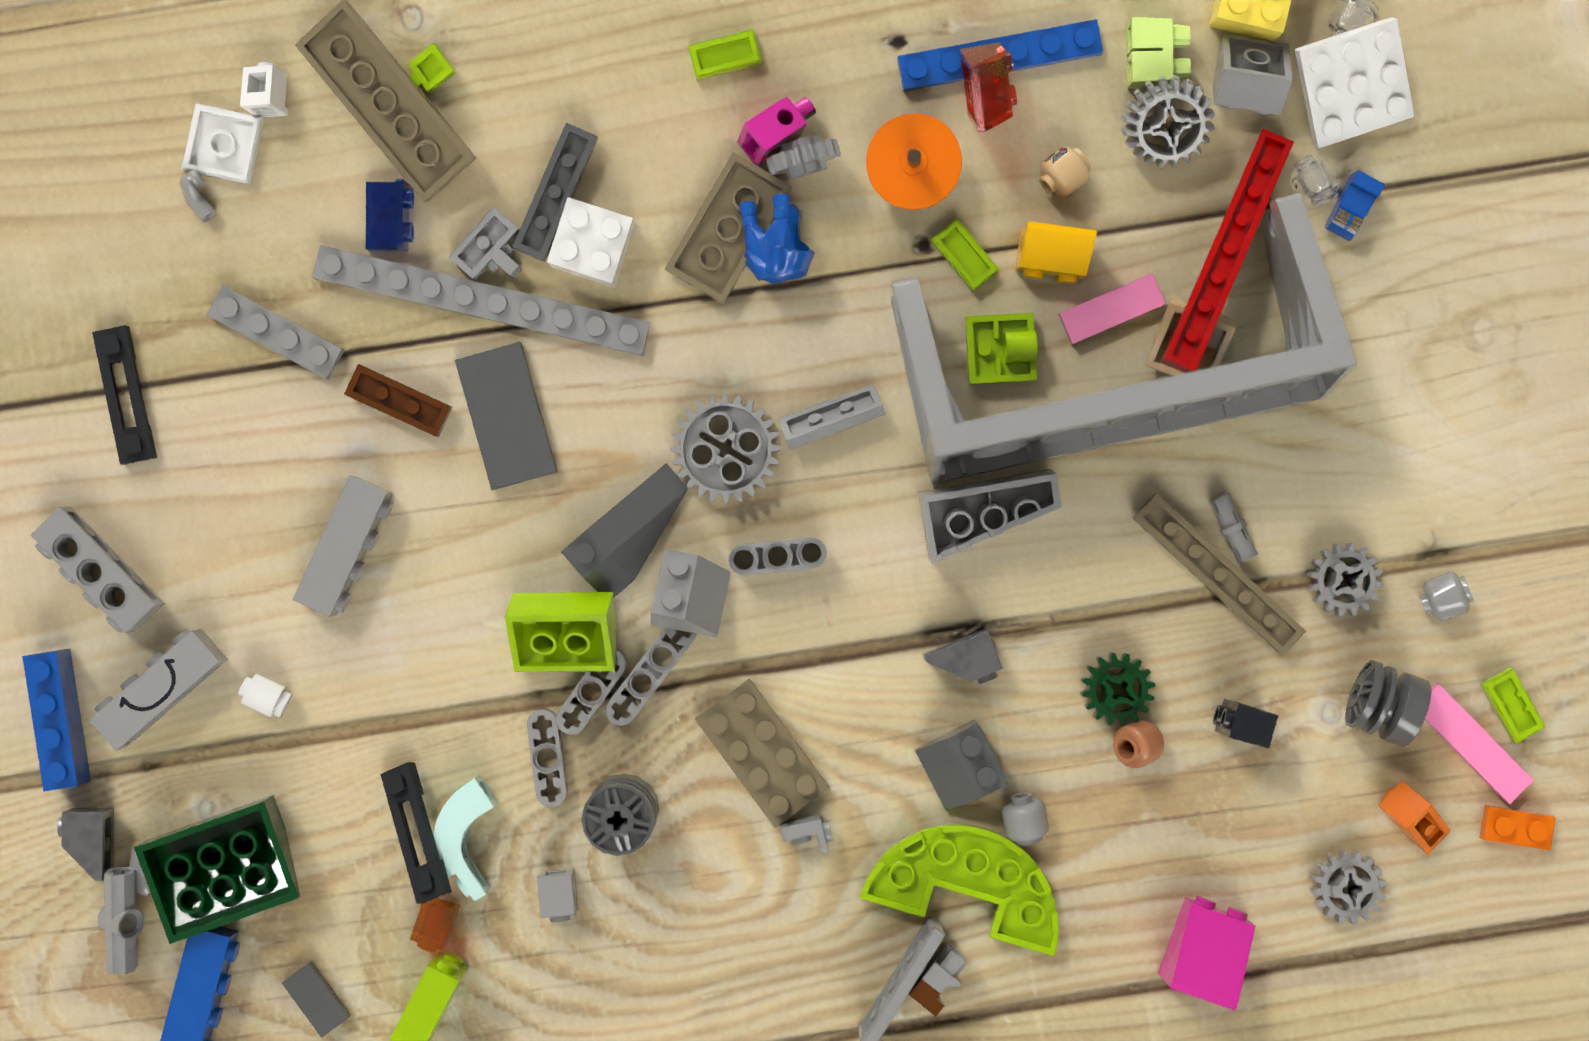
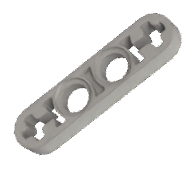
[606,628,697,726]

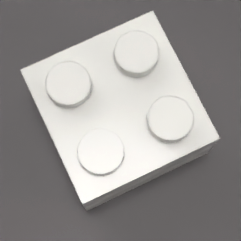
[547,197,636,288]

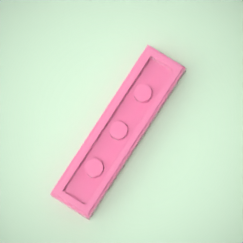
[1425,683,1534,804]

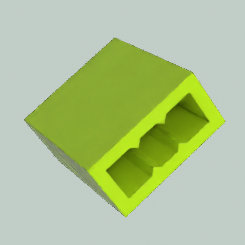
[389,951,469,1041]

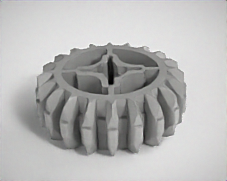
[1122,75,1215,169]

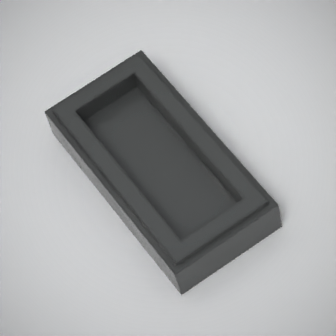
[282,961,351,1038]

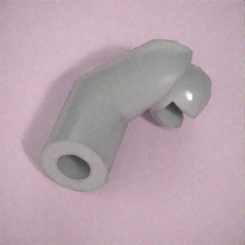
[180,170,216,222]

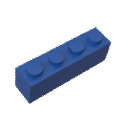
[22,648,91,792]
[160,926,240,1041]

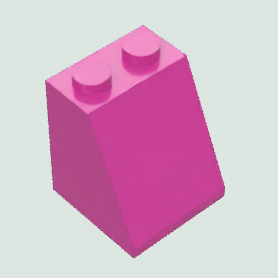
[1158,895,1256,1011]

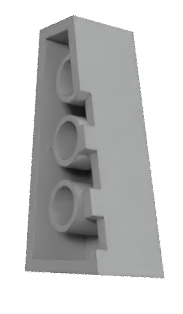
[918,469,1062,564]

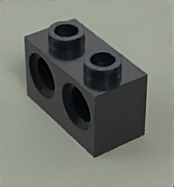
[1213,699,1278,749]

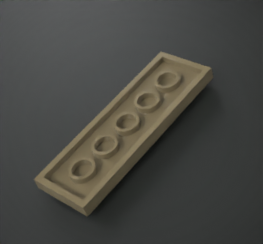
[295,0,477,202]

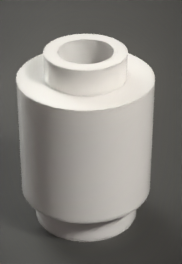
[238,673,292,718]

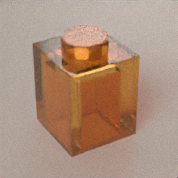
[410,898,460,952]

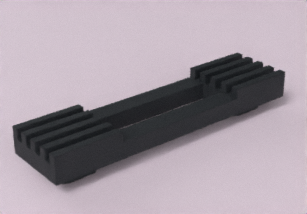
[92,325,157,465]
[380,762,452,904]

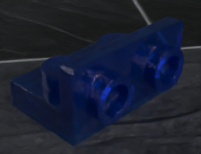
[365,179,414,251]

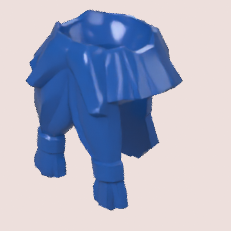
[739,193,815,285]

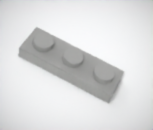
[778,384,886,450]

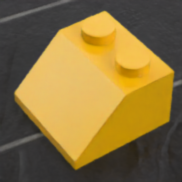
[1015,221,1097,284]

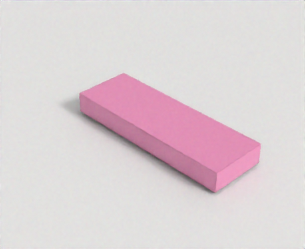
[1058,273,1166,345]

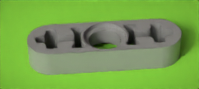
[556,649,627,735]
[527,708,568,807]

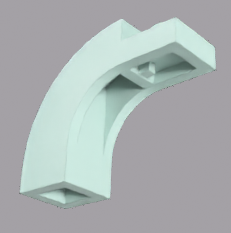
[433,774,498,902]

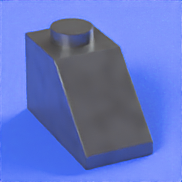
[923,629,1003,684]
[57,808,114,881]

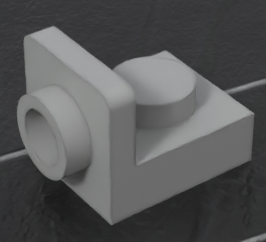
[781,814,833,853]

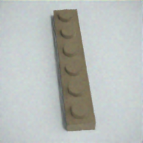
[1132,493,1306,656]

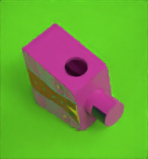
[737,97,816,167]

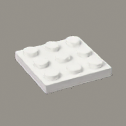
[1295,17,1414,149]

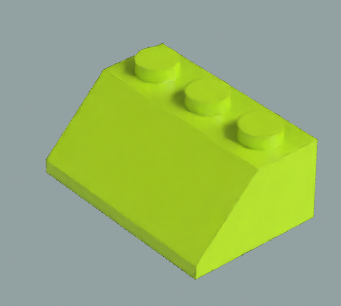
[505,592,617,672]

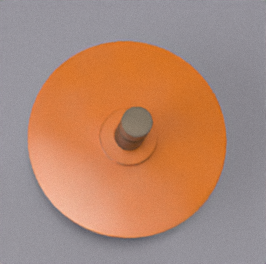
[866,113,962,210]

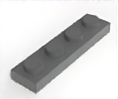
[512,123,598,262]

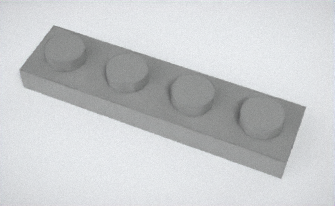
[207,285,345,380]

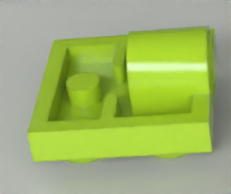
[965,312,1038,385]

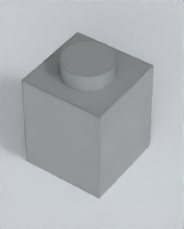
[537,869,578,922]

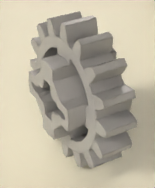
[766,135,841,179]
[1306,543,1384,616]
[1310,849,1387,925]

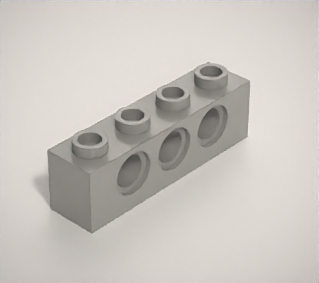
[30,507,165,633]

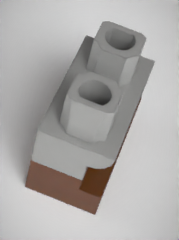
[909,943,967,1017]

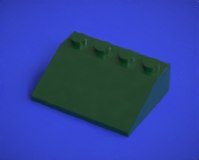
[134,795,301,944]

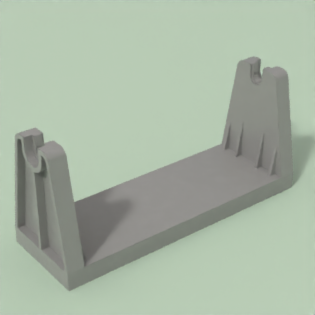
[891,194,1357,485]

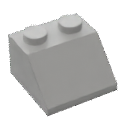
[1213,33,1292,115]
[651,549,730,638]

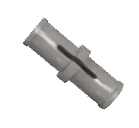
[1209,493,1258,563]

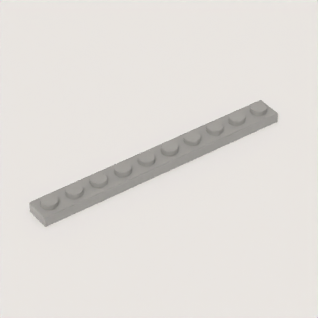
[312,245,650,356]

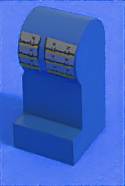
[1325,170,1385,241]

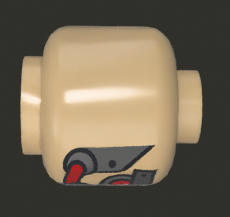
[1039,147,1091,198]

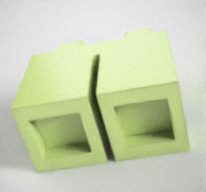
[1126,17,1191,89]

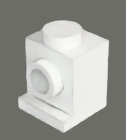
[240,62,289,118]

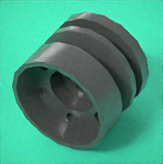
[1345,660,1431,747]
[581,773,659,856]

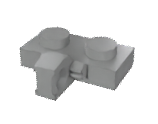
[449,206,522,281]

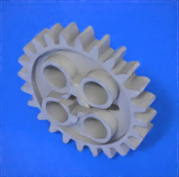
[671,393,781,504]

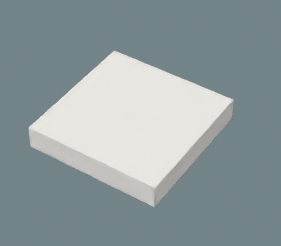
[182,103,265,185]

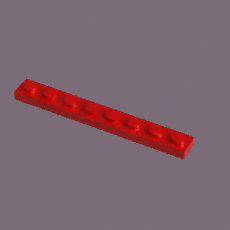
[1161,129,1294,373]

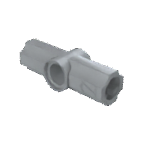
[98,867,144,974]

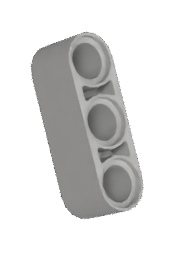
[728,538,827,575]

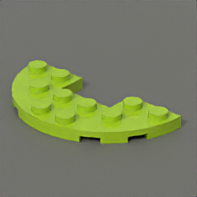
[859,824,1059,957]

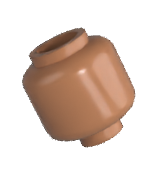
[1113,720,1164,768]

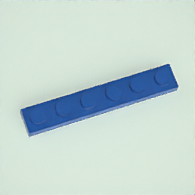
[897,19,1103,92]

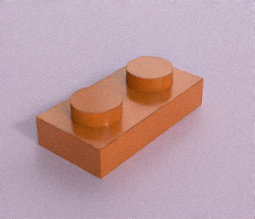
[1479,805,1556,851]

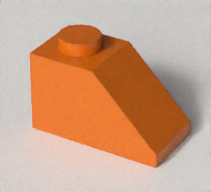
[1378,781,1451,855]

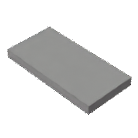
[858,916,945,1041]

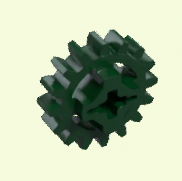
[1080,652,1155,726]

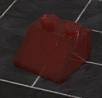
[959,42,1017,133]

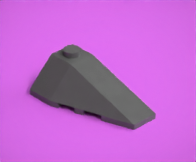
[561,463,688,598]

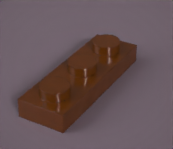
[344,364,452,437]

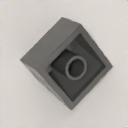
[915,719,1009,810]

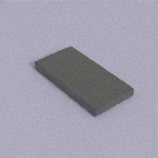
[455,342,558,490]

